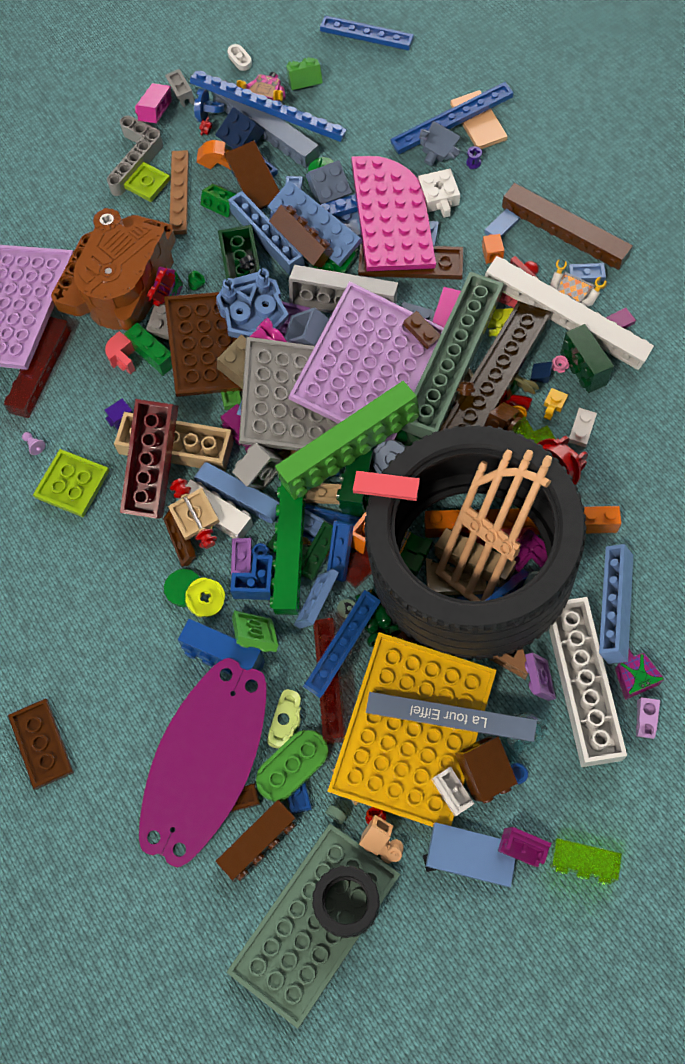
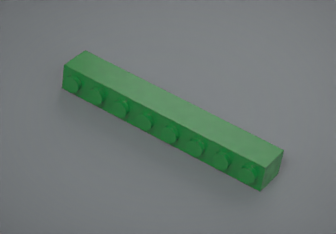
[270,476,306,615]

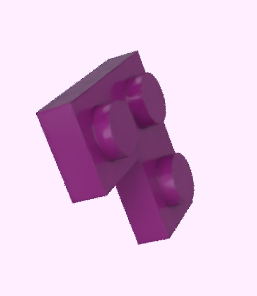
[514,529,547,572]

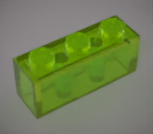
[550,838,622,885]

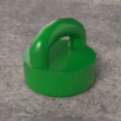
[188,271,205,290]

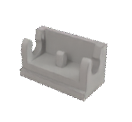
[165,69,195,107]

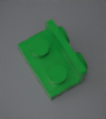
[200,184,236,218]

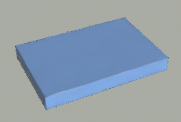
[294,569,339,629]

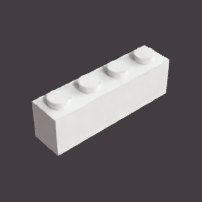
[178,479,253,538]

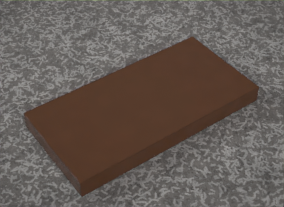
[224,141,280,210]
[8,698,74,790]

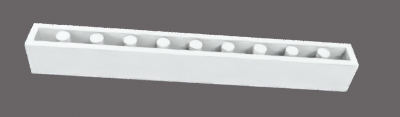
[484,256,654,370]

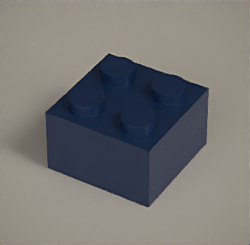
[215,107,265,149]

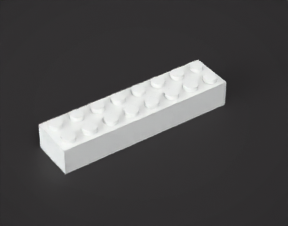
[549,597,627,767]

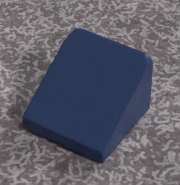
[530,362,552,384]

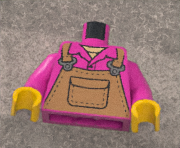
[236,72,286,101]

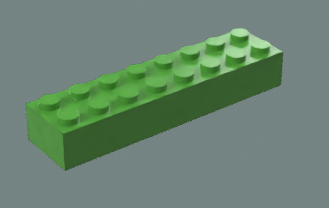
[275,381,420,500]

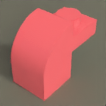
[105,331,135,374]

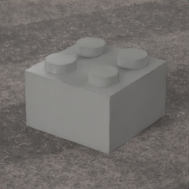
[232,443,284,490]

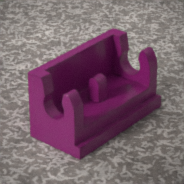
[498,827,551,867]

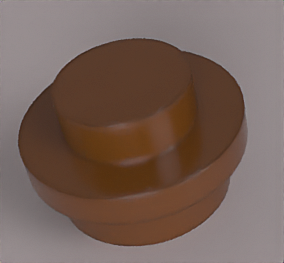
[457,382,475,396]

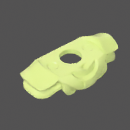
[267,689,301,749]

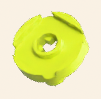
[185,578,225,617]

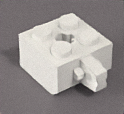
[418,169,460,218]

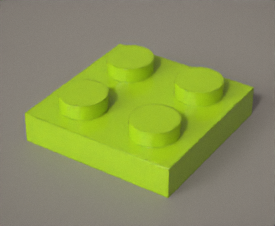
[124,162,171,202]

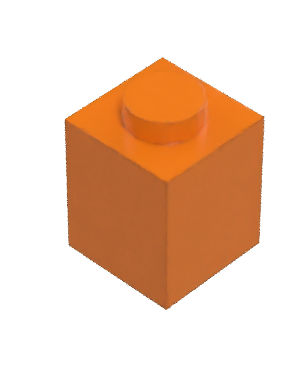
[482,234,504,264]

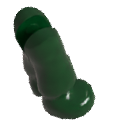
[355,588,402,647]

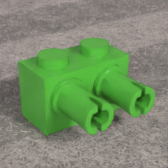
[286,57,323,90]

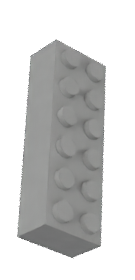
[289,265,398,313]

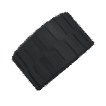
[312,865,380,938]

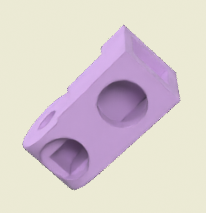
[636,697,660,739]

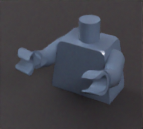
[419,121,461,166]

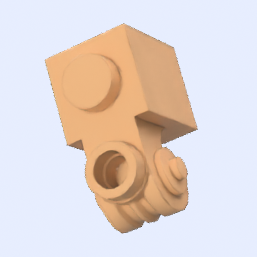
[359,815,404,864]

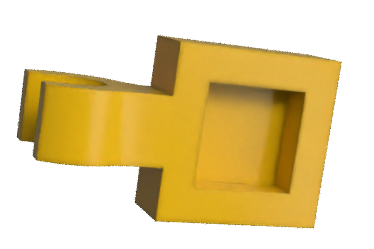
[543,388,568,420]

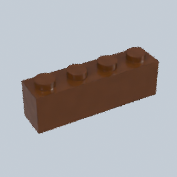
[269,205,334,268]
[215,800,297,882]

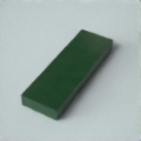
[301,521,333,581]

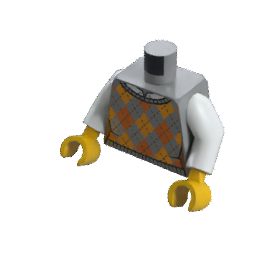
[550,259,607,308]

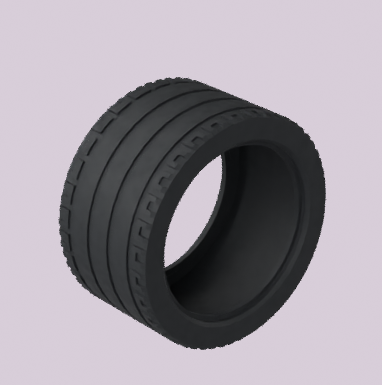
[364,425,586,660]

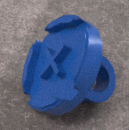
[194,88,224,122]

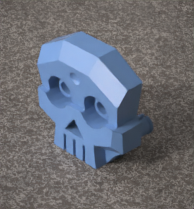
[216,268,288,338]

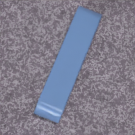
[194,462,280,523]

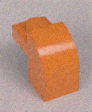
[196,140,231,170]

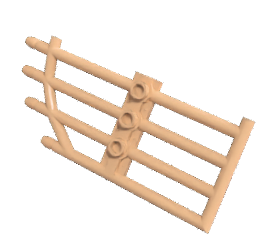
[435,449,552,601]

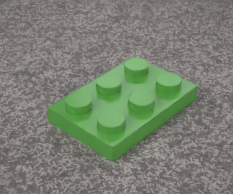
[232,610,278,652]

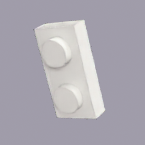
[569,408,597,447]

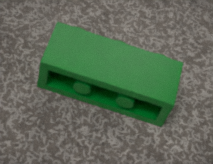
[124,323,172,376]

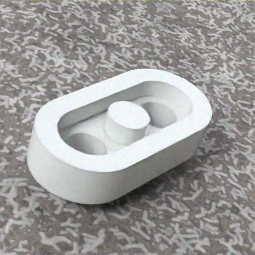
[228,44,252,71]

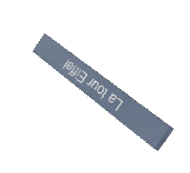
[366,692,537,742]

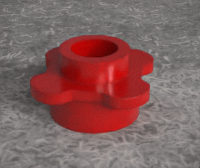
[199,117,213,136]

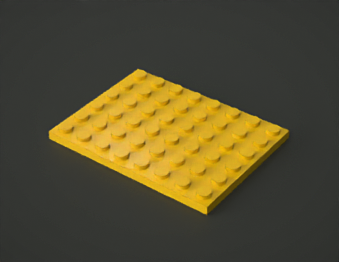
[327,632,497,827]

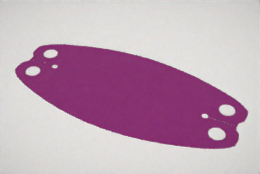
[139,658,266,868]

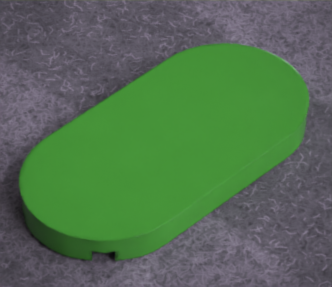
[256,730,328,802]

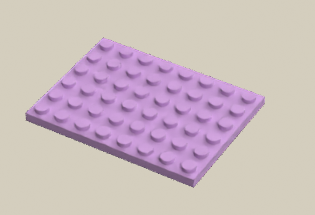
[0,245,74,370]
[288,281,444,441]

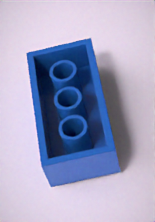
[178,619,265,683]

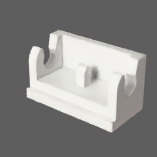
[431,767,474,816]

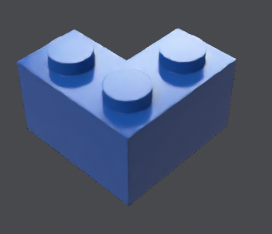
[230,555,274,600]

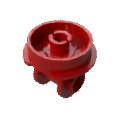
[537,436,588,485]

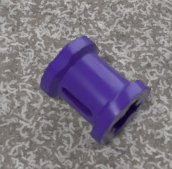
[466,146,482,169]

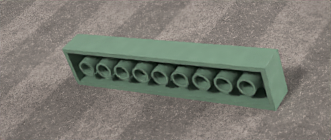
[401,272,504,438]

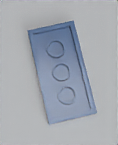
[425,822,515,887]

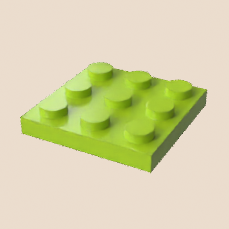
[33,449,110,518]

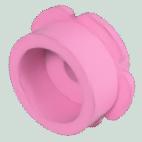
[552,355,569,373]

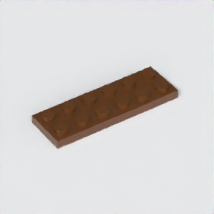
[358,244,463,280]

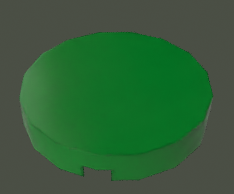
[164,569,200,607]

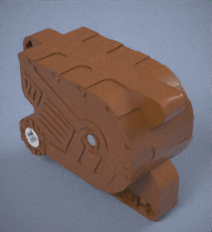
[51,208,176,330]

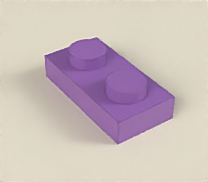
[231,538,252,575]

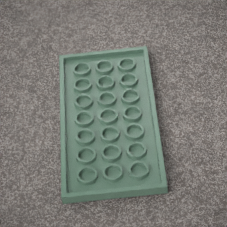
[226,824,400,1029]

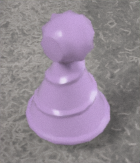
[22,432,45,455]

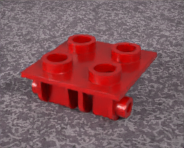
[147,268,176,307]

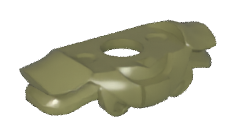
[514,374,539,395]

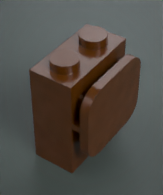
[483,402,522,433]

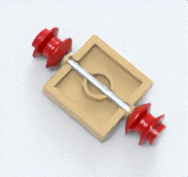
[168,478,220,549]

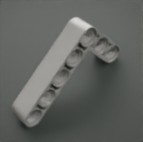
[107,116,163,196]

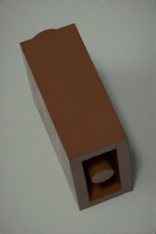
[455,736,518,803]

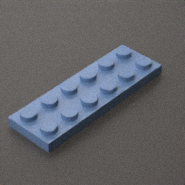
[268,180,363,267]

